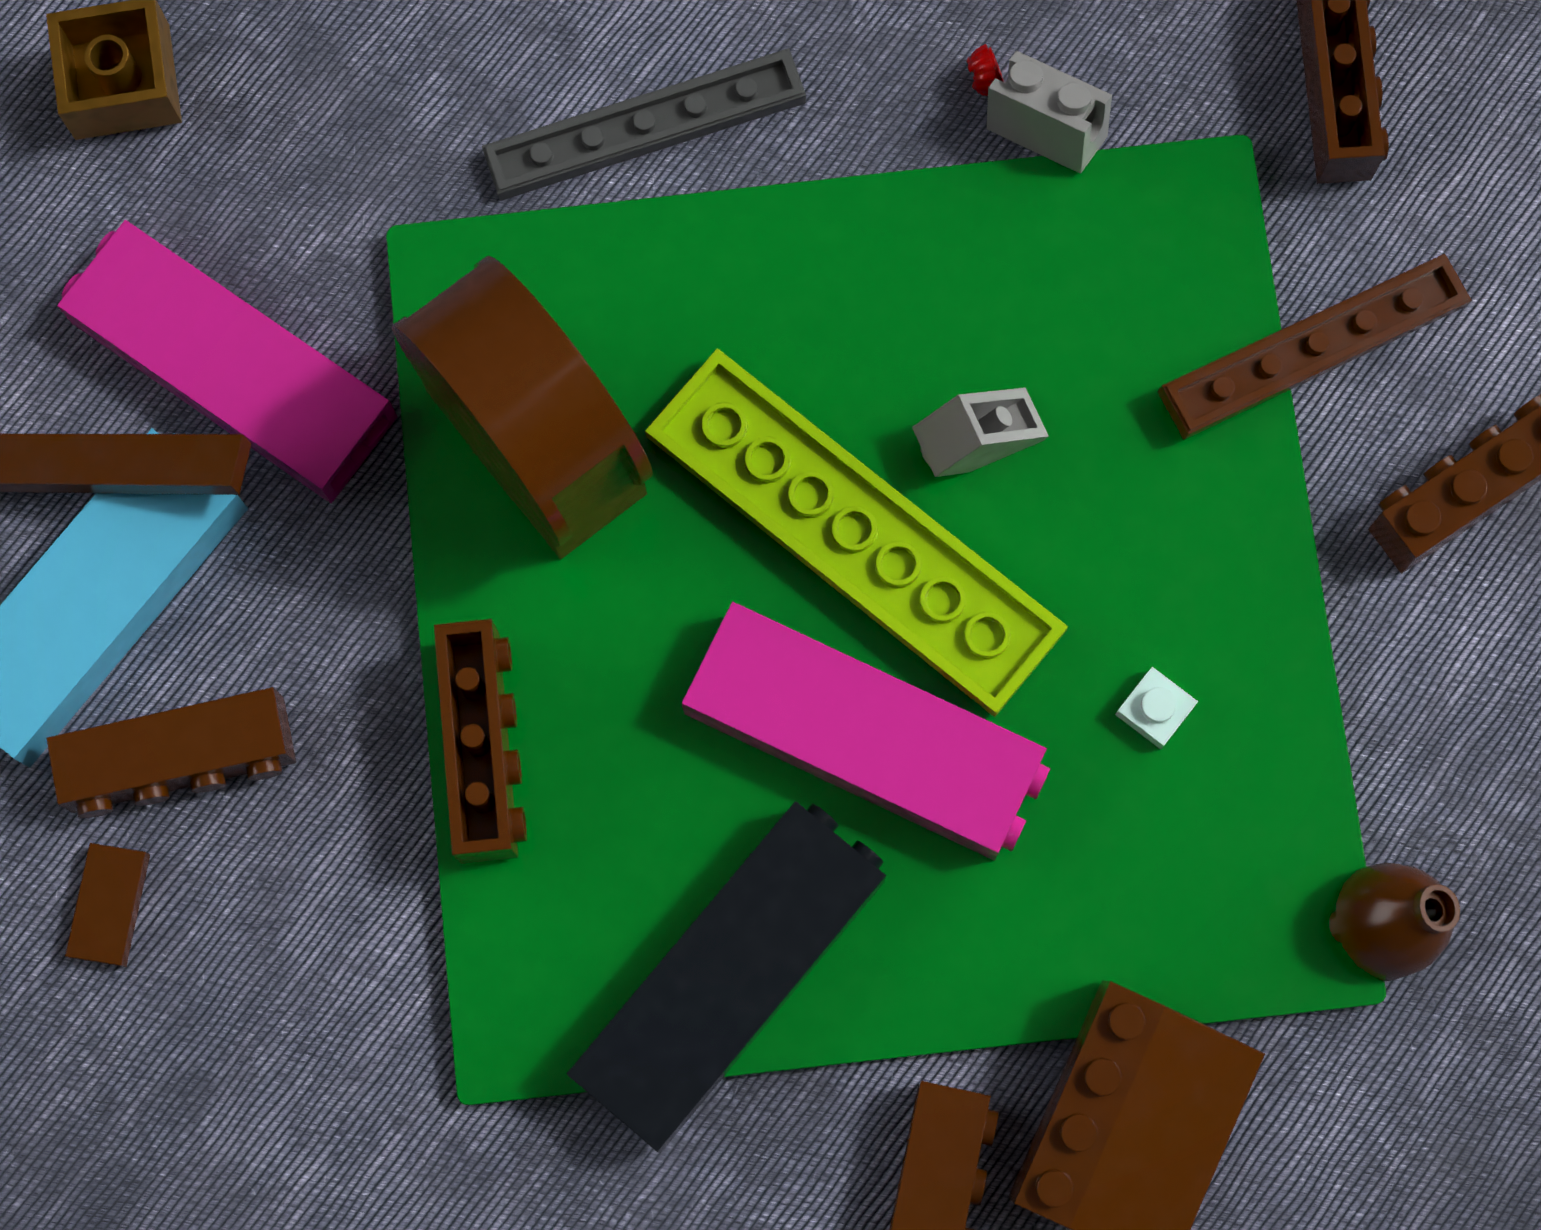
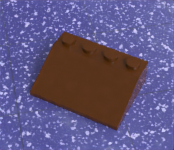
[1008,980,1265,1230]

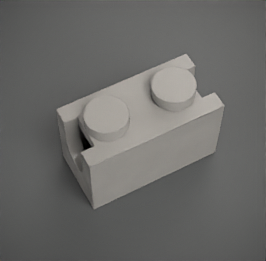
[986,50,1112,174]

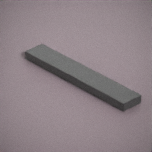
[482,48,806,201]

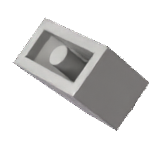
[912,388,1049,477]

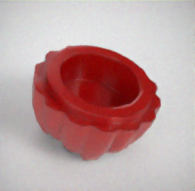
[966,44,1004,96]

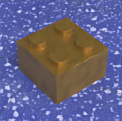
[46,0,182,140]

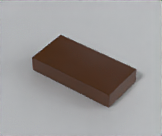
[65,843,150,967]

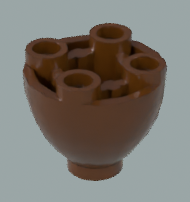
[1329,862,1460,981]

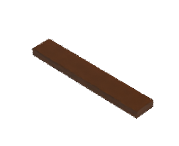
[1157,254,1472,440]
[0,433,252,495]

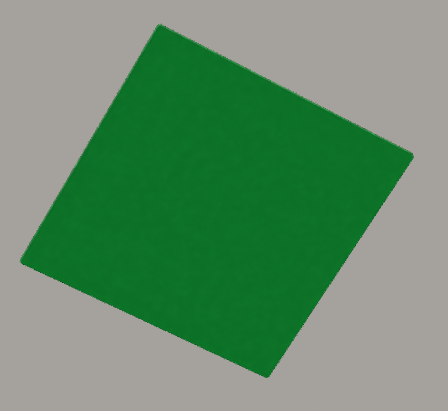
[386,135,1386,1106]

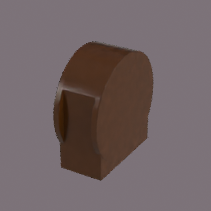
[392,256,653,560]

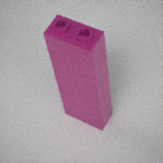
[57,220,397,504]
[682,601,1051,861]

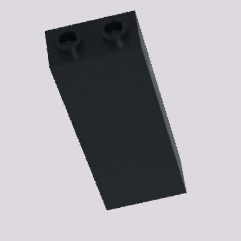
[567,801,886,1153]

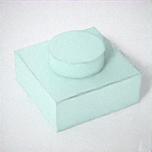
[1115,667,1198,749]

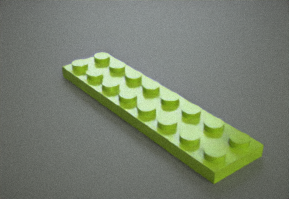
[645,348,1068,717]

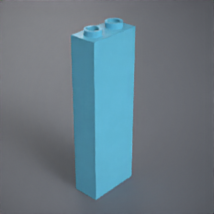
[0,428,248,768]

